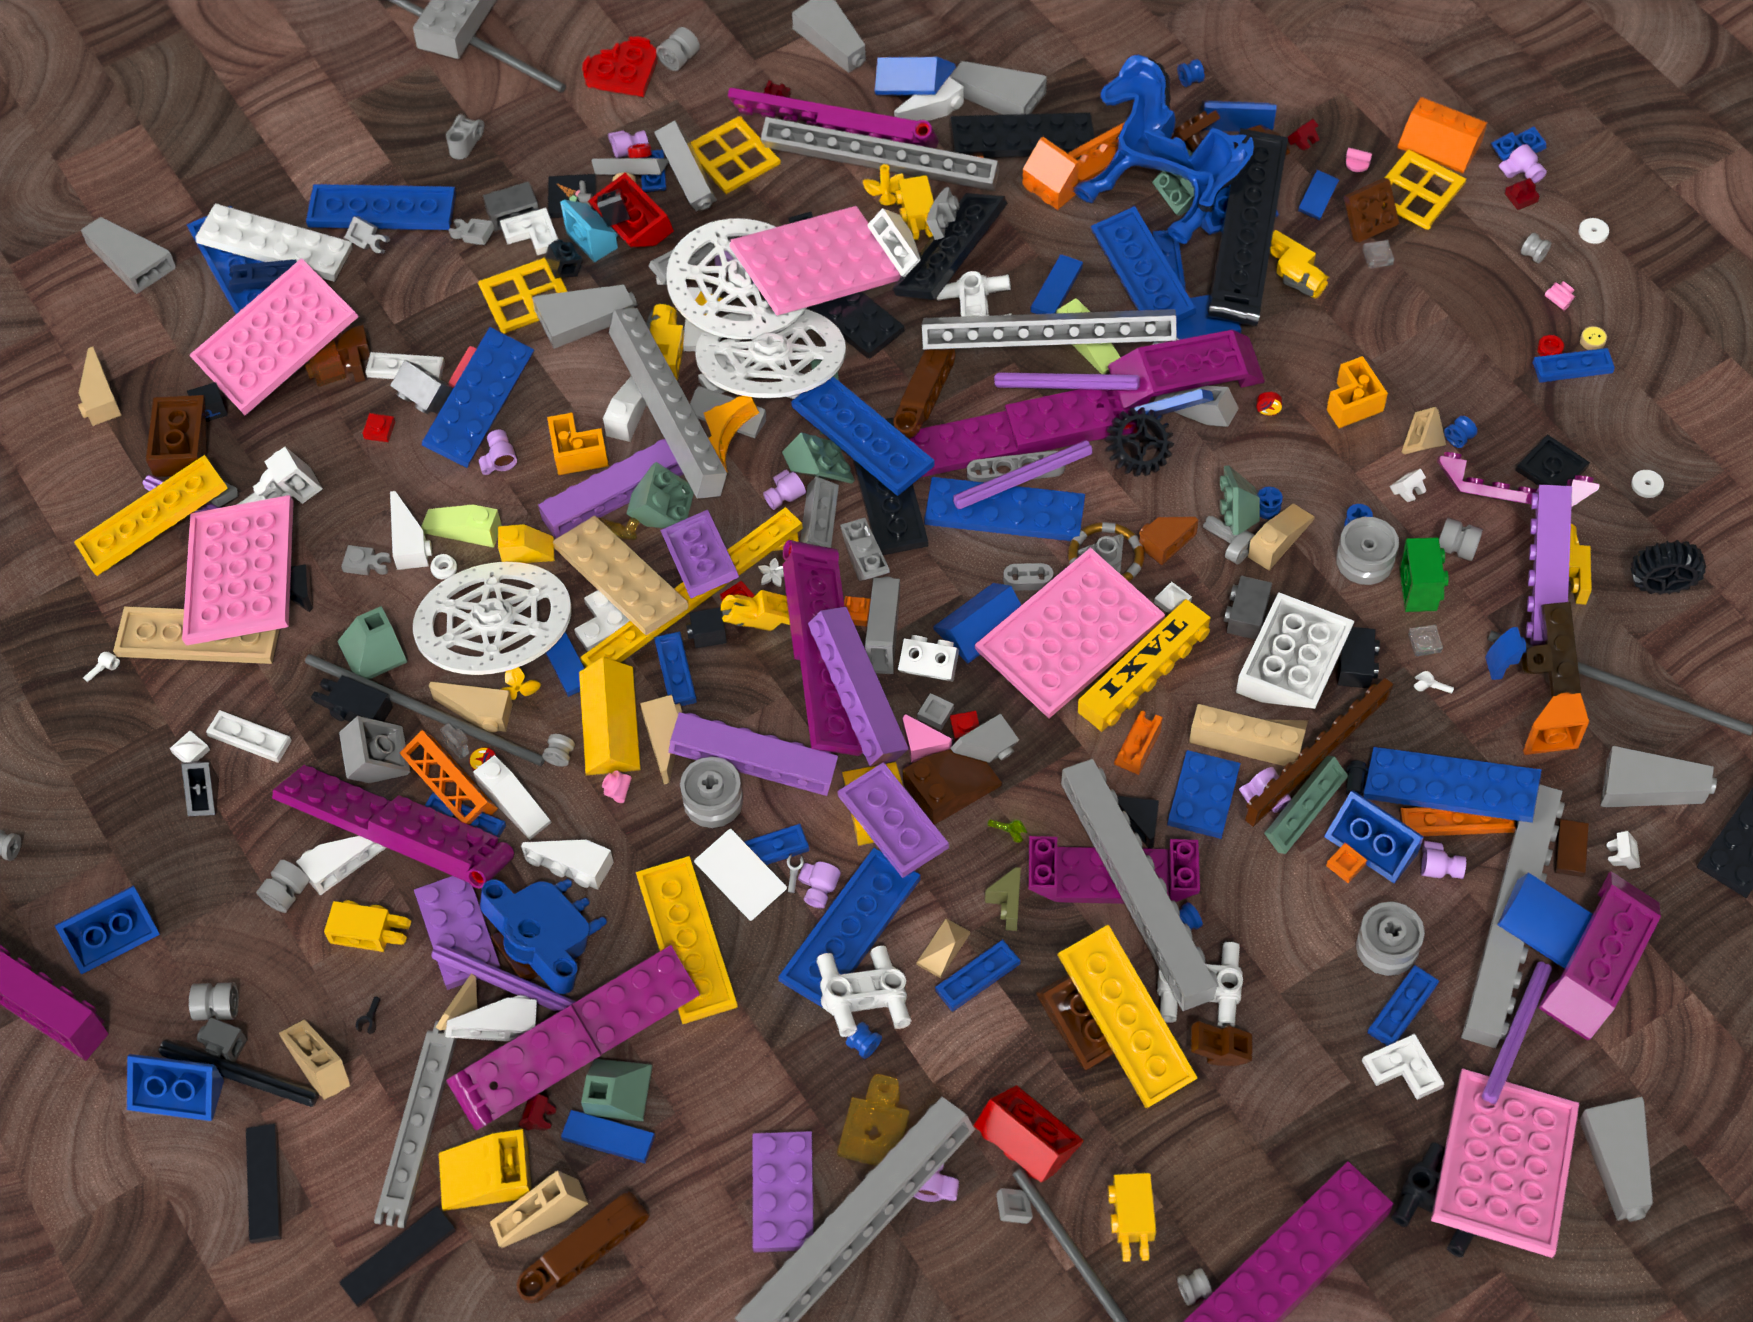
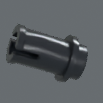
[1345,760,1368,796]

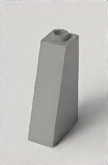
[792,0,866,73]
[949,61,1047,115]
[654,121,717,211]
[81,217,176,294]
[532,285,637,349]
[865,577,900,674]
[1600,746,1717,807]
[1579,1097,1653,1222]

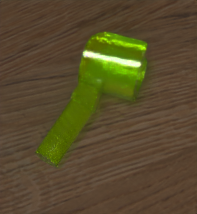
[988,820,1027,843]

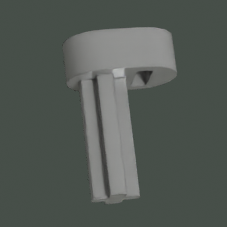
[1203,516,1255,565]

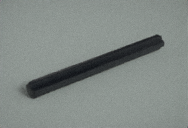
[158,1040,319,1107]

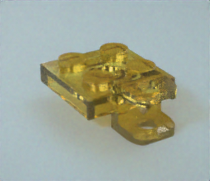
[837,1074,910,1166]

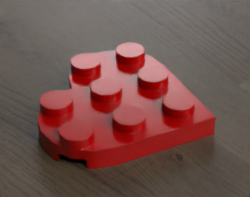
[582,36,658,97]

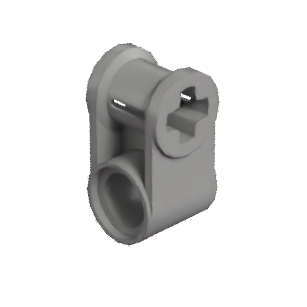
[446,114,484,159]

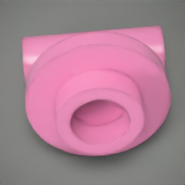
[1346,148,1372,172]
[1545,281,1575,311]
[602,770,632,803]

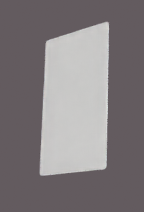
[694,829,787,921]

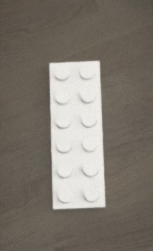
[196,204,352,282]

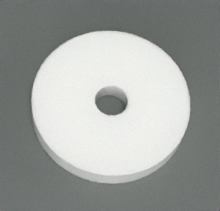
[1579,218,1609,243]
[1631,470,1664,498]

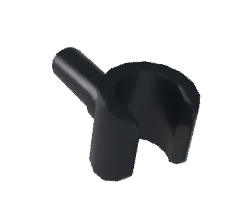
[355,996,381,1034]

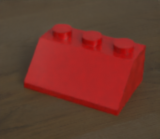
[588,172,674,247]
[974,1085,1084,1183]

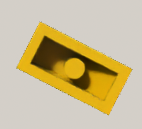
[498,524,555,563]

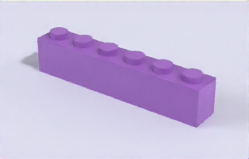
[538,439,683,539]
[1526,485,1572,646]
[808,607,909,766]
[668,712,838,796]

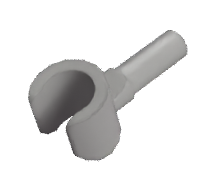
[578,181,593,208]
[787,854,804,893]

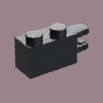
[311,675,393,722]

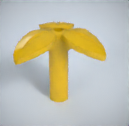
[863,164,904,205]
[500,667,541,700]

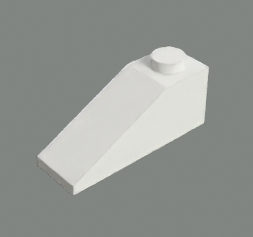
[894,77,964,121]
[867,208,921,277]
[603,376,647,442]
[390,491,432,570]
[473,755,551,840]
[296,836,387,895]
[445,996,537,1041]

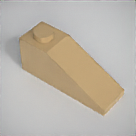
[78,347,121,426]
[1248,503,1315,571]
[429,682,513,732]
[640,695,682,784]
[279,1019,350,1100]
[490,1170,588,1248]

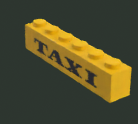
[1078,599,1210,732]

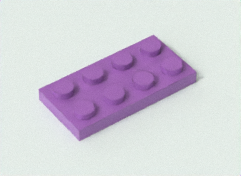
[660,510,739,598]
[838,762,949,878]
[414,876,501,990]
[753,1131,814,1252]

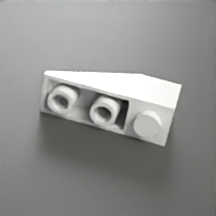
[521,840,614,890]

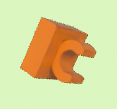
[844,596,871,627]

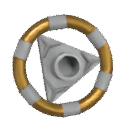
[1068,522,1144,582]

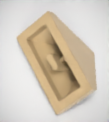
[1402,407,1446,455]
[916,918,970,978]
[436,974,477,1030]

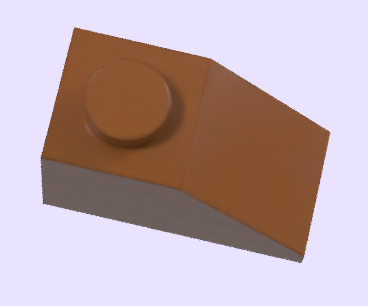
[1139,517,1199,565]

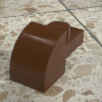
[337,325,370,382]
[1191,1021,1252,1066]

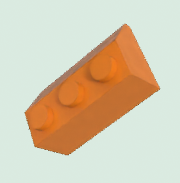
[1397,97,1487,174]

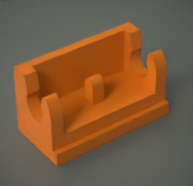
[1114,711,1163,775]

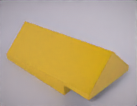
[579,657,641,776]

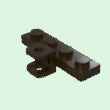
[1521,602,1582,698]

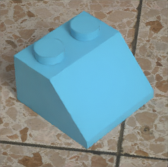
[560,200,618,262]

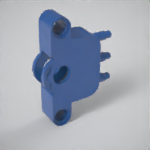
[480,879,607,994]

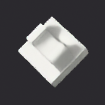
[1389,469,1426,502]
[1607,831,1640,869]

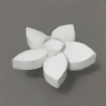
[758,558,784,587]

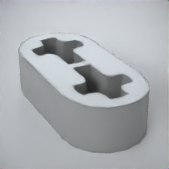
[1003,563,1053,591]

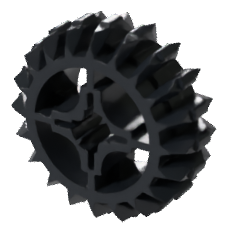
[1104,407,1174,477]
[1631,540,1706,595]

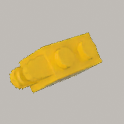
[895,175,934,240]
[324,900,411,952]
[1108,1173,1156,1262]

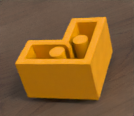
[1327,356,1388,428]
[547,413,609,475]

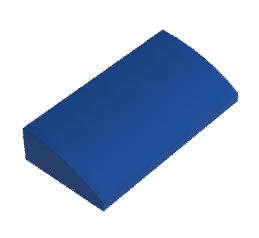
[1497,872,1593,968]

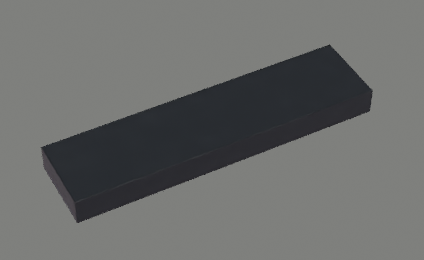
[246,1123,281,1244]
[339,1206,456,1308]

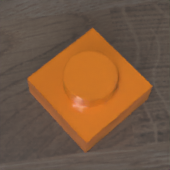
[1326,843,1367,883]

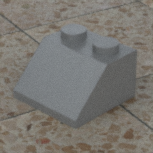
[339,716,410,783]

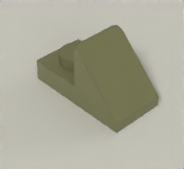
[985,867,1021,931]

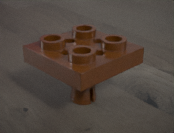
[1170,110,1220,152]
[1344,177,1399,243]

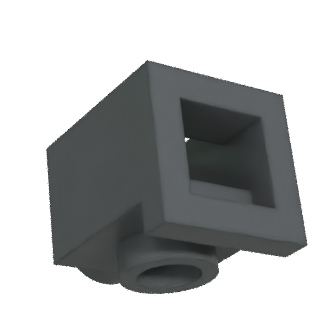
[197,1017,247,1063]

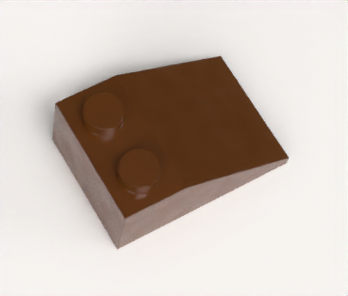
[146,395,207,477]
[903,749,1002,825]
[1036,974,1114,1070]

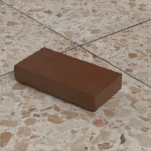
[1555,819,1589,877]

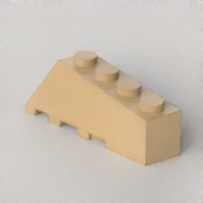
[1189,704,1308,766]

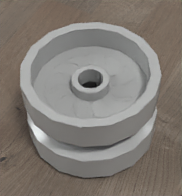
[1336,517,1399,585]
[680,756,743,828]
[1356,902,1425,976]

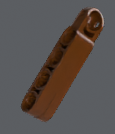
[894,348,955,439]
[517,1191,650,1303]

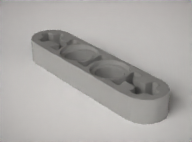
[967,451,1066,482]

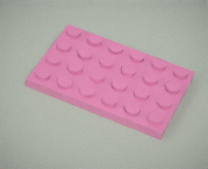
[729,206,901,316]
[189,258,358,415]
[182,495,293,645]
[975,548,1165,718]
[1431,1069,1579,1258]

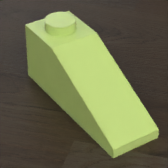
[1057,298,1121,374]
[421,505,502,548]

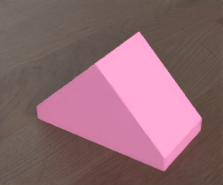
[903,714,952,764]

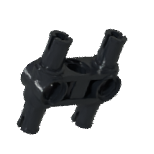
[1392,1142,1478,1258]

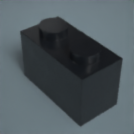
[1338,627,1380,688]

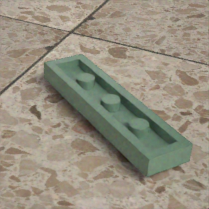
[1264,756,1348,854]

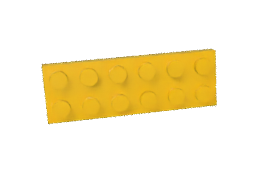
[74,455,228,576]
[636,856,738,1024]
[1057,924,1197,1108]

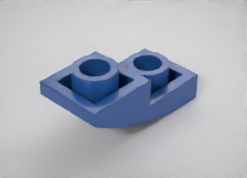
[1491,127,1546,161]
[641,150,666,192]
[1298,170,1339,221]
[1485,627,1526,680]

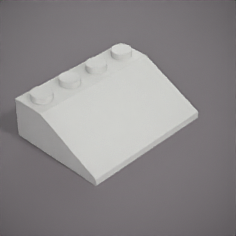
[1236,592,1354,709]

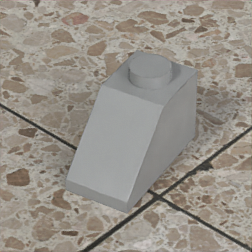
[951,714,1019,763]

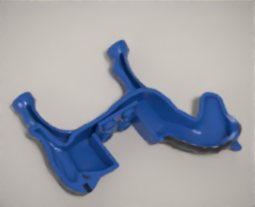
[1073,54,1255,244]

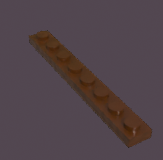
[1245,678,1393,827]

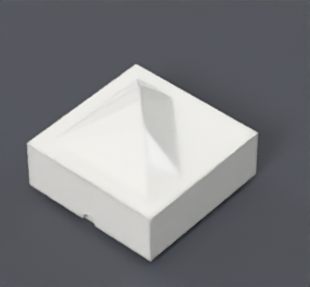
[1154,582,1192,614]
[170,731,210,762]

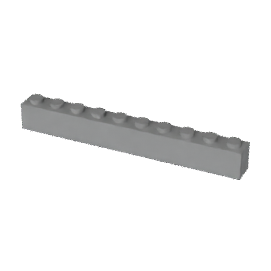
[761,117,1000,191]
[609,308,727,498]
[922,309,1177,349]
[1061,759,1218,1011]
[1461,785,1565,1049]
[734,1097,975,1322]

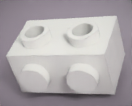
[898,635,959,682]

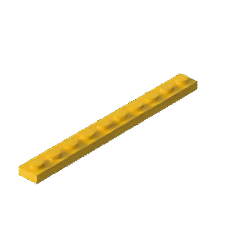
[580,507,803,667]

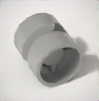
[656,27,700,71]
[1439,518,1483,561]
[256,860,310,913]
[189,983,239,1021]

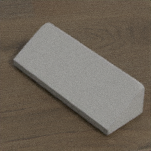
[592,158,669,175]
[690,386,766,438]
[800,476,839,548]

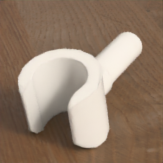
[83,652,120,682]
[1414,671,1454,694]

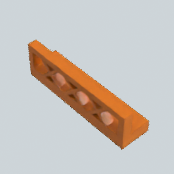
[1068,122,1125,183]
[399,730,498,825]

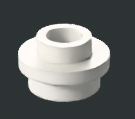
[431,554,457,579]

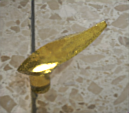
[597,517,639,540]

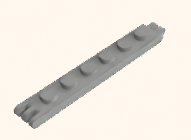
[374,1020,457,1228]

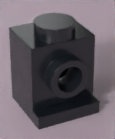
[545,239,582,279]

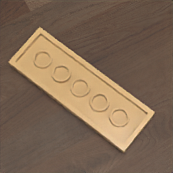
[553,515,688,635]
[113,606,279,664]

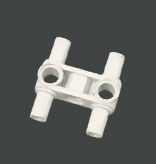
[937,271,1012,317]
[1157,942,1243,1028]
[816,946,911,1037]

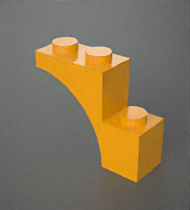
[703,396,759,473]

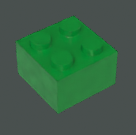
[1399,538,1449,612]

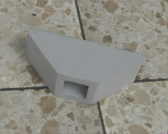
[840,518,890,581]

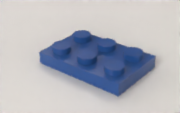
[1167,750,1241,839]

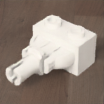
[236,447,323,505]

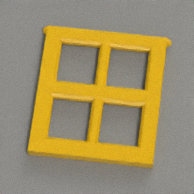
[691,116,781,194]
[1371,149,1466,230]
[478,258,568,334]

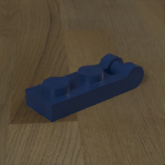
[229,259,297,293]

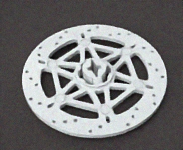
[666,218,807,339]
[695,306,846,398]
[413,562,571,675]

